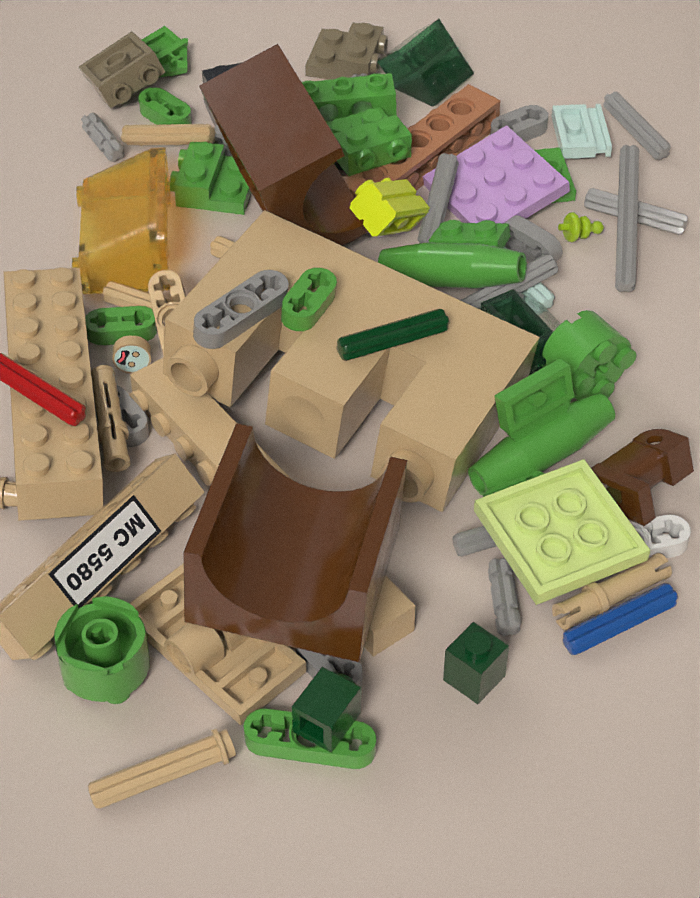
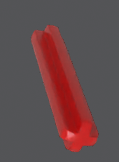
[0,353,86,426]

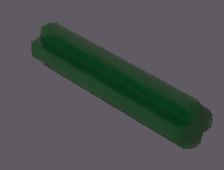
[336,309,449,361]

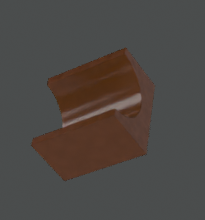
[199,44,368,246]
[183,423,407,663]

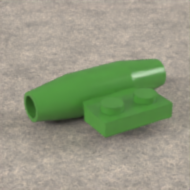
[378,220,527,289]
[468,358,615,495]

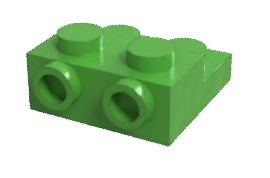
[327,106,412,176]
[169,142,252,215]

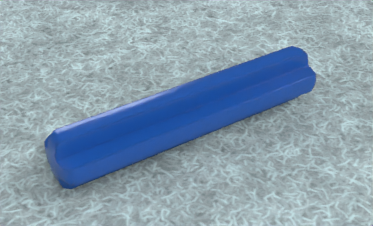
[562,583,678,655]

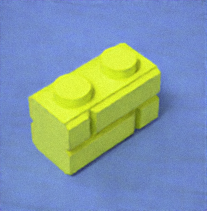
[349,178,430,237]

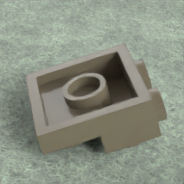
[305,22,388,80]
[78,31,165,108]

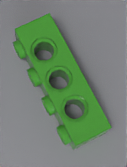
[302,73,396,123]

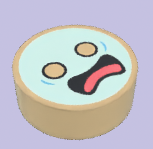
[112,335,151,374]

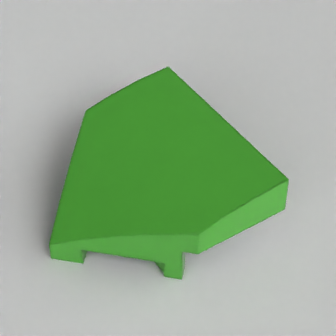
[141,26,188,77]

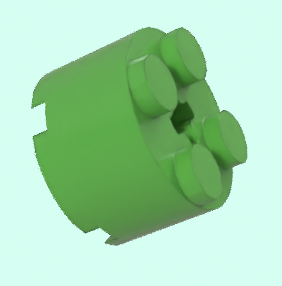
[542,310,637,400]
[54,597,150,704]

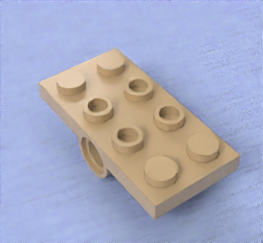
[130,564,306,726]

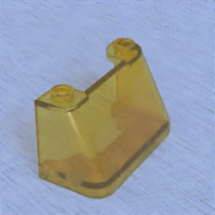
[72,147,171,294]

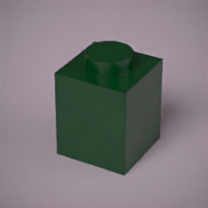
[443,622,509,704]
[292,667,361,753]

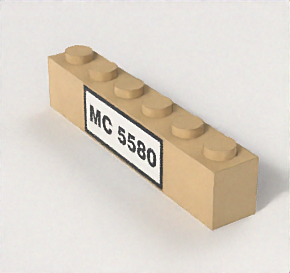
[0,453,205,660]

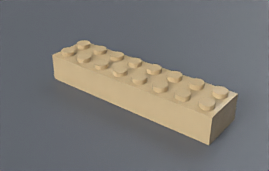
[3,267,103,521]

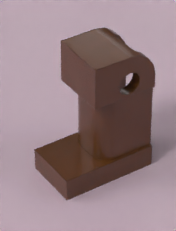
[591,429,694,526]

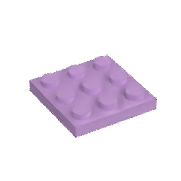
[423,125,570,223]

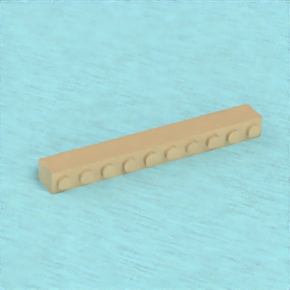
[129,358,415,657]

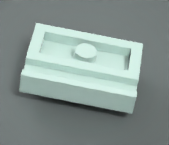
[551,104,612,159]

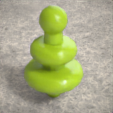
[558,212,604,242]

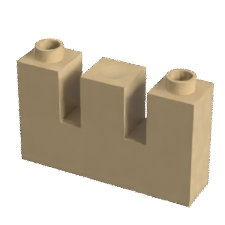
[163,210,540,512]

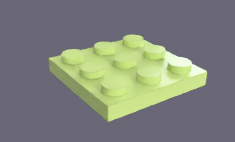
[473,459,650,605]

